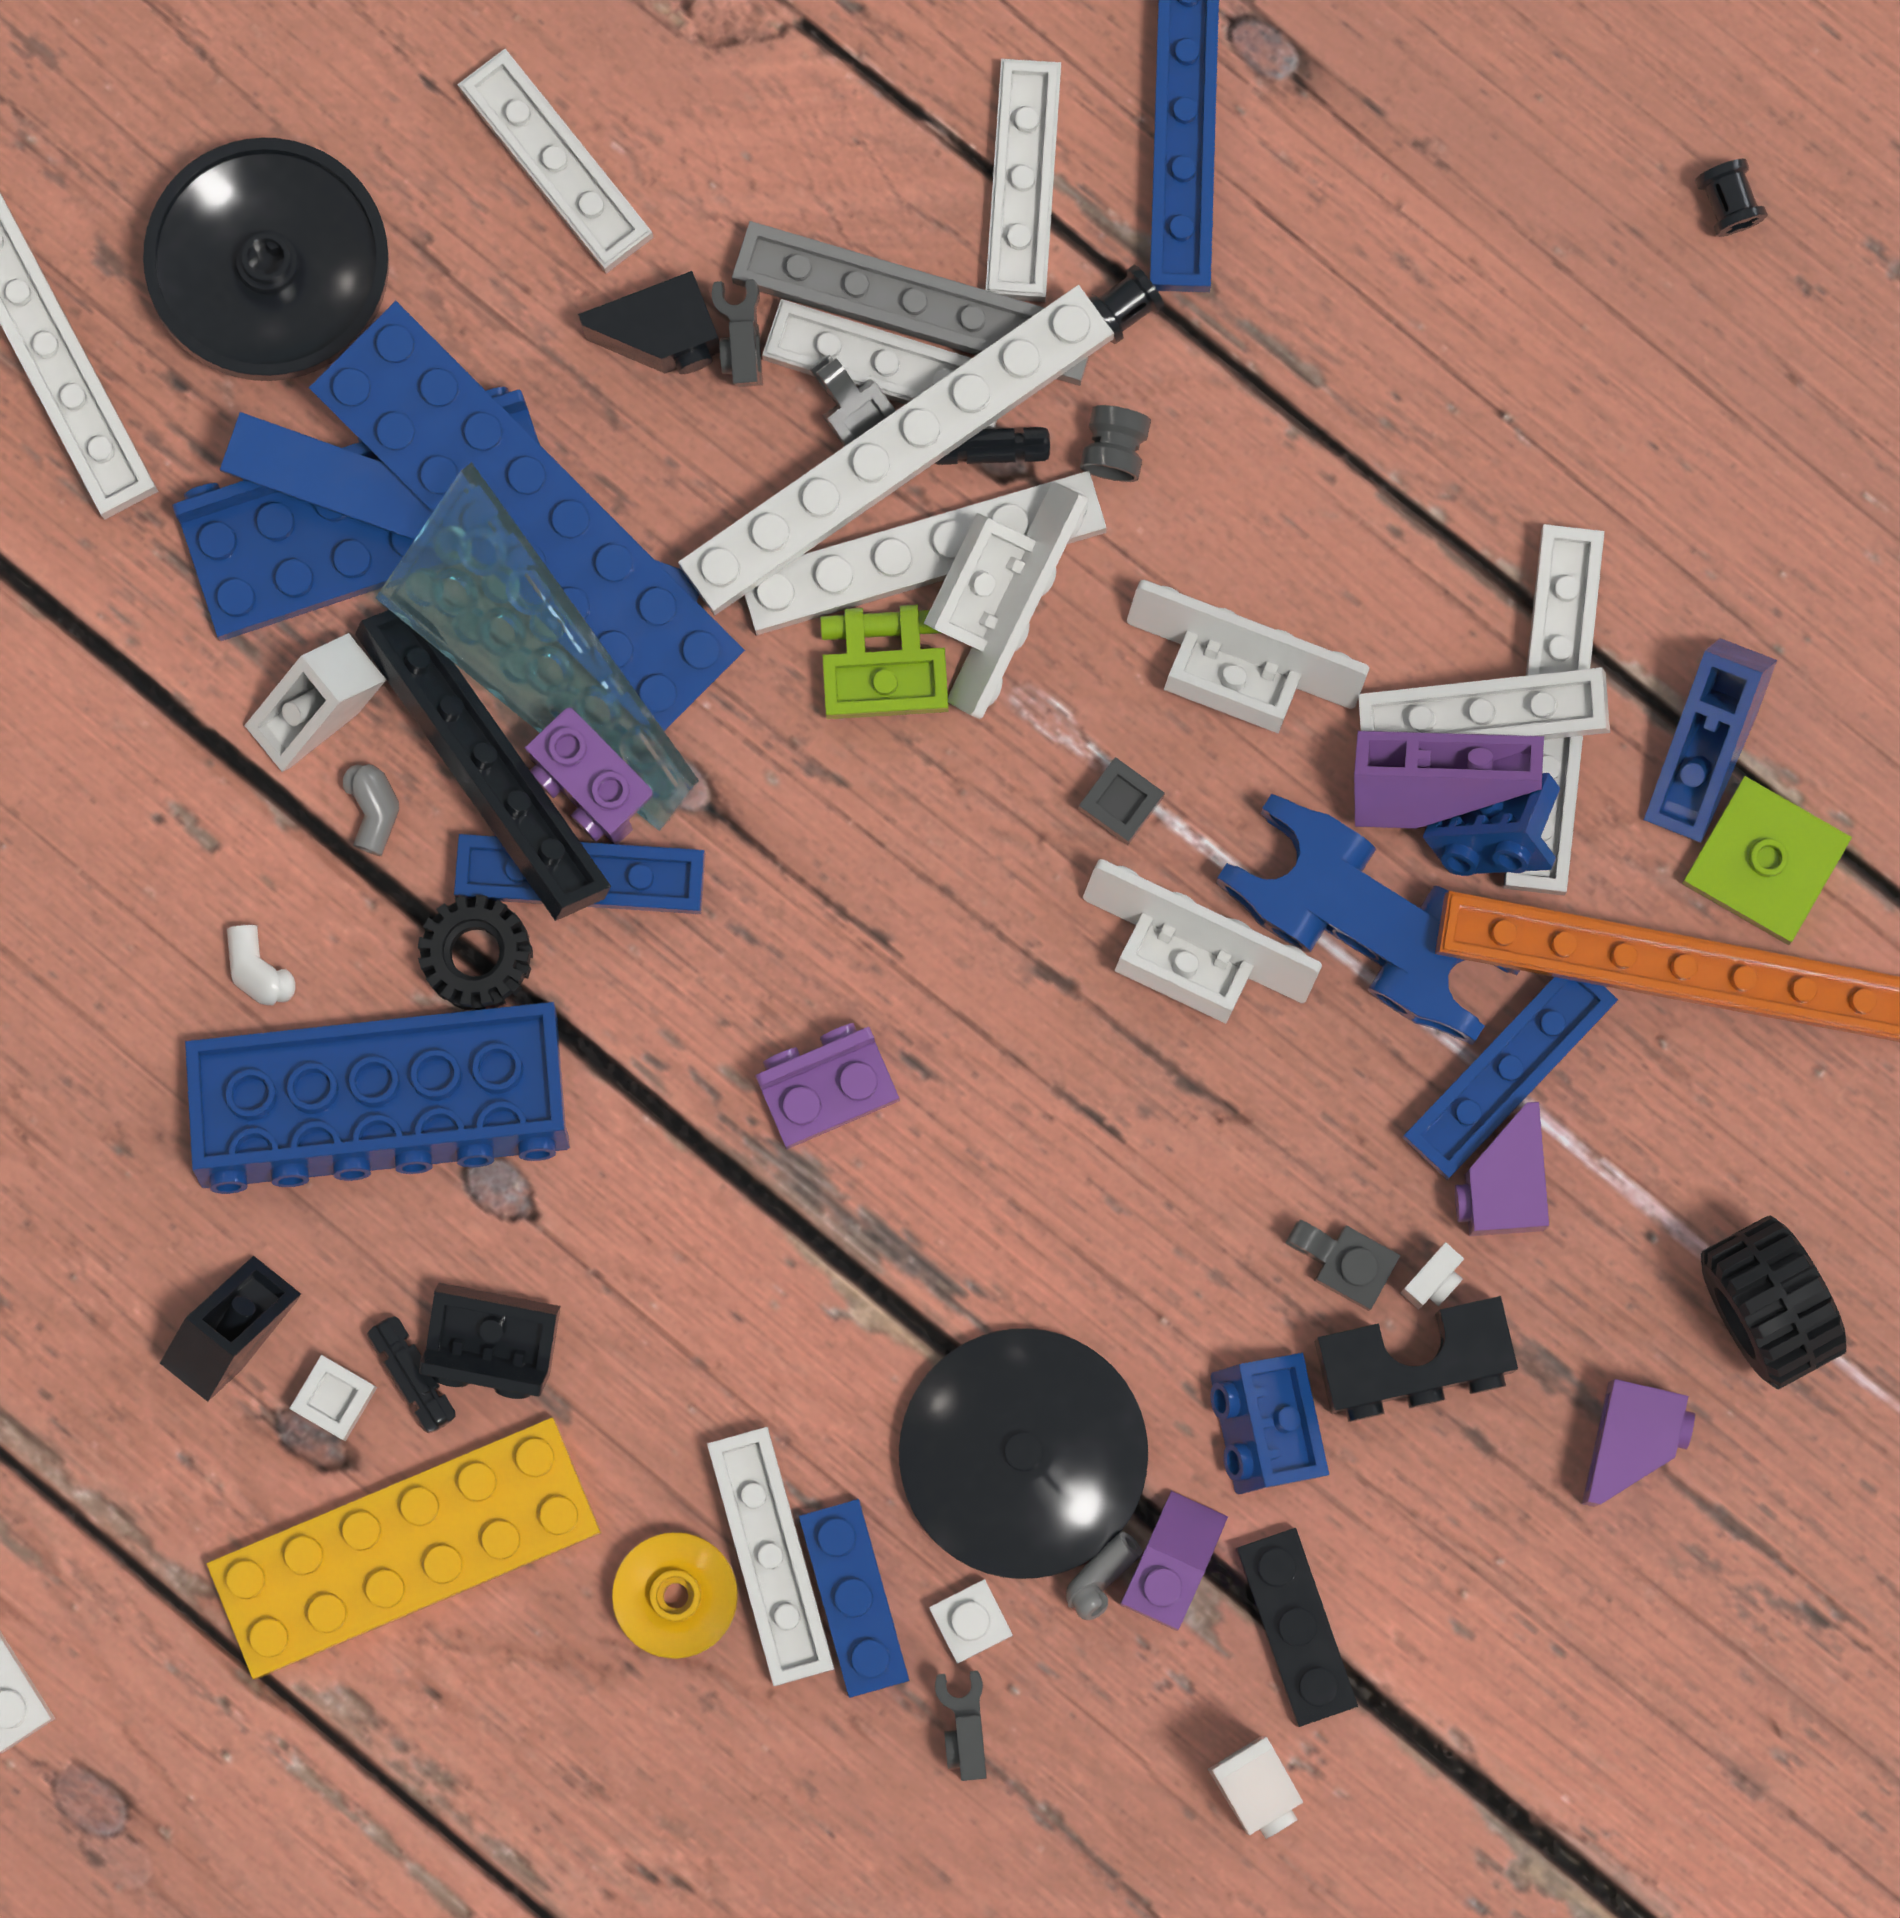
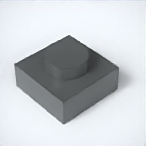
[1078,757,1165,845]

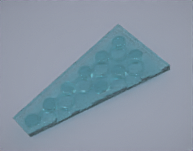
[376,462,699,831]

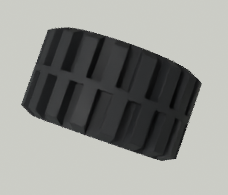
[1701,1215,1847,1389]

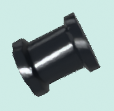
[1695,159,1768,237]
[1088,265,1165,344]

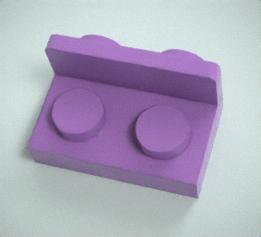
[755,1023,900,1149]

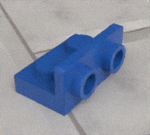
[1423,773,1560,876]
[1210,1353,1329,1495]

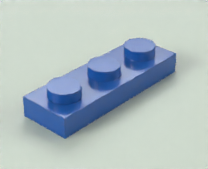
[799,1499,910,1698]

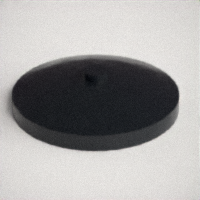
[143,138,389,381]
[899,1328,1148,1579]

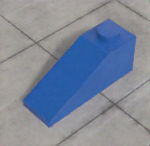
[1644,638,1777,842]

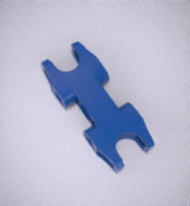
[1216,794,1520,1045]

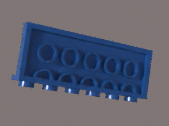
[172,387,540,641]
[185,1002,570,1194]

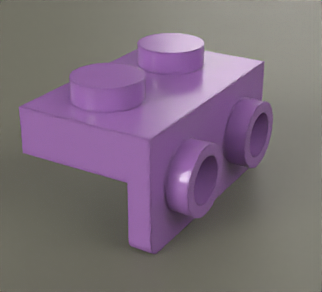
[525,708,653,844]

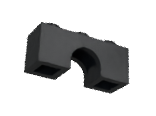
[1314,1296,1518,1422]

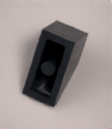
[578,271,720,374]
[160,1256,301,1402]

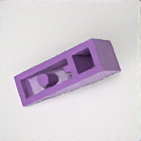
[1354,731,1544,829]

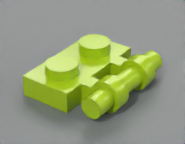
[821,604,949,719]

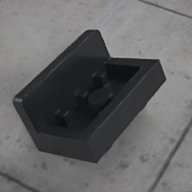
[418,1283,561,1399]

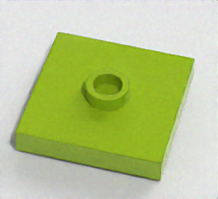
[1682,776,1852,945]

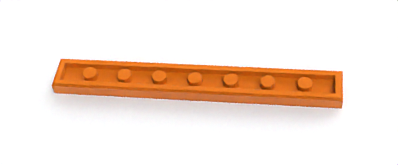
[1435,891,1900,1042]

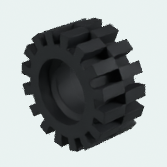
[418,895,533,1010]

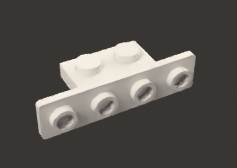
[924,482,1088,719]
[1127,580,1369,734]
[1083,859,1322,1024]

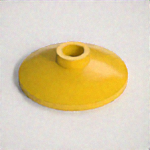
[612,1532,738,1659]

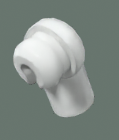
[227,925,295,1006]

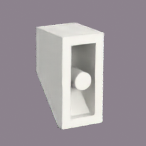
[244,633,386,772]
[1208,1736,1303,1839]

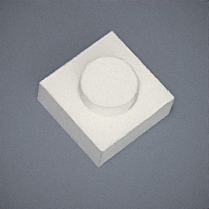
[1400,1242,1464,1310]
[290,1355,378,1441]
[929,1579,1013,1664]

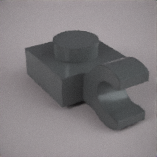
[711,279,763,387]
[810,355,896,447]
[1285,1219,1401,1311]
[935,1671,987,1781]

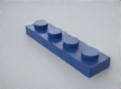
[454,834,706,914]
[1402,977,1618,1180]

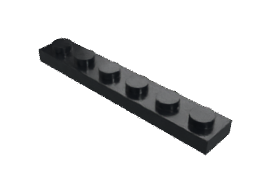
[355,601,611,921]

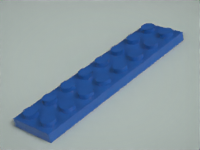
[308,301,745,737]

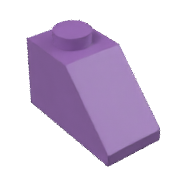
[1455,1102,1549,1236]
[1582,1379,1695,1507]
[1120,1491,1228,1631]

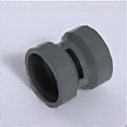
[1080,405,1151,482]

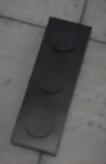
[1236,1528,1358,1727]

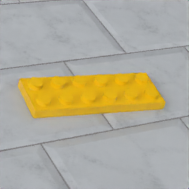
[206,1417,602,1680]

